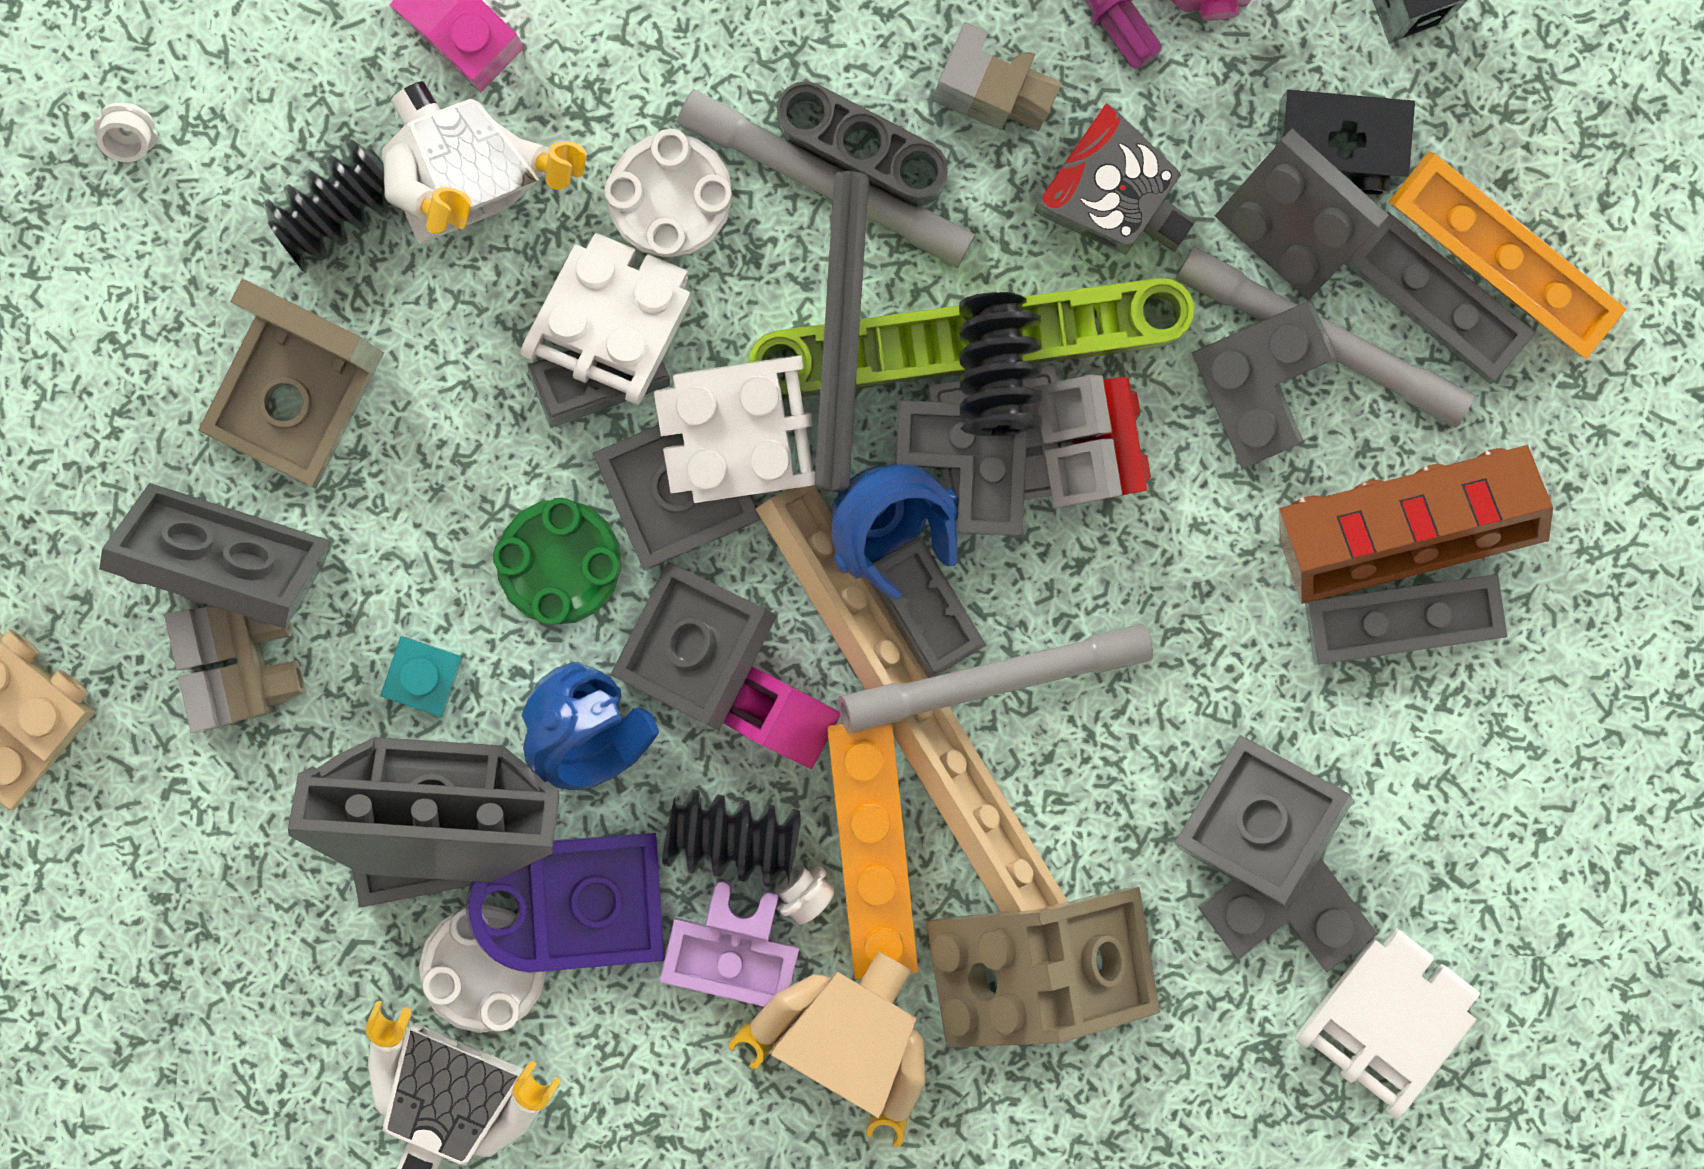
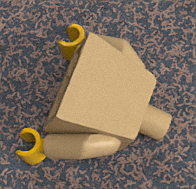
[728,951,925,1148]

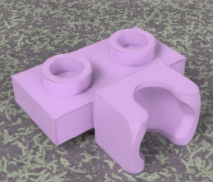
[660,879,799,1007]

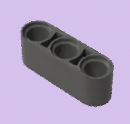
[776,81,948,206]

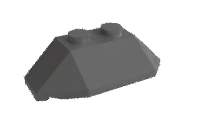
[288,737,560,883]

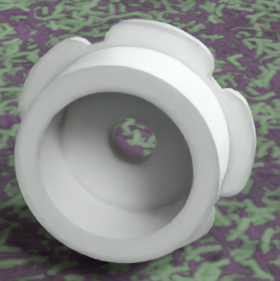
[94,103,158,162]
[775,865,834,925]

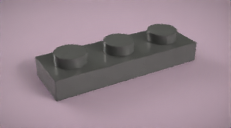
[1344,211,1536,384]
[1305,574,1508,665]

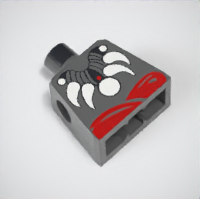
[1034,103,1196,255]

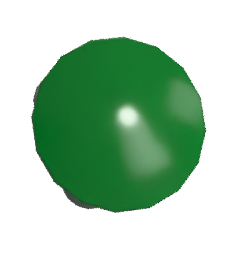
[493,498,621,625]

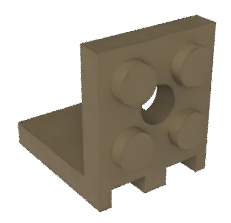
[198,278,384,489]
[926,887,1160,1048]

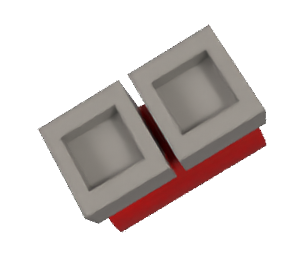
[1034,375,1151,508]

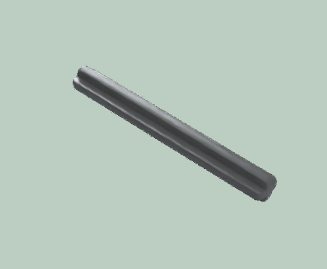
[814,171,869,492]

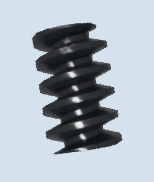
[263,139,389,273]
[959,292,1042,436]
[662,789,802,887]

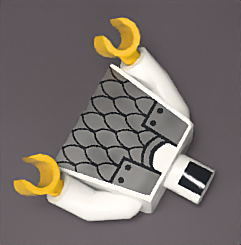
[382,81,586,244]
[365,1001,561,1169]

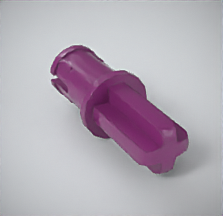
[1084,0,1162,69]

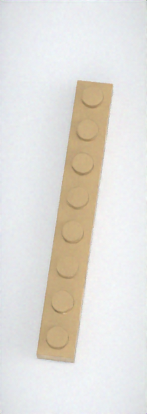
[756,485,1068,913]

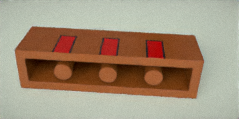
[1279,445,1553,604]

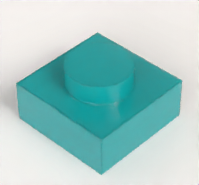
[380,636,463,717]

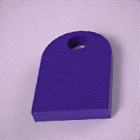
[466,833,665,972]

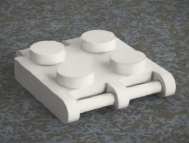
[520,233,691,405]
[654,355,815,503]
[1295,928,1480,1119]

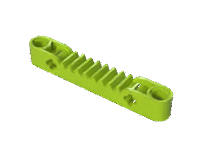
[749,278,1195,399]

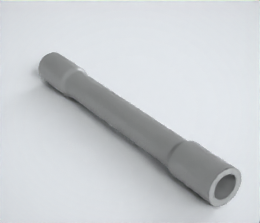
[677,89,975,268]
[1175,246,1475,428]
[838,624,1153,734]

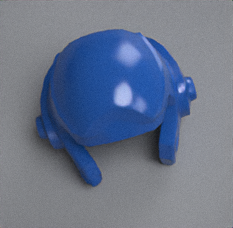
[832,464,959,600]
[521,662,659,790]

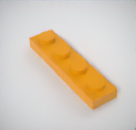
[1388,151,1627,359]
[827,724,918,979]

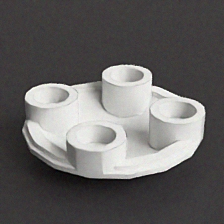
[604,129,733,258]
[419,905,547,1033]

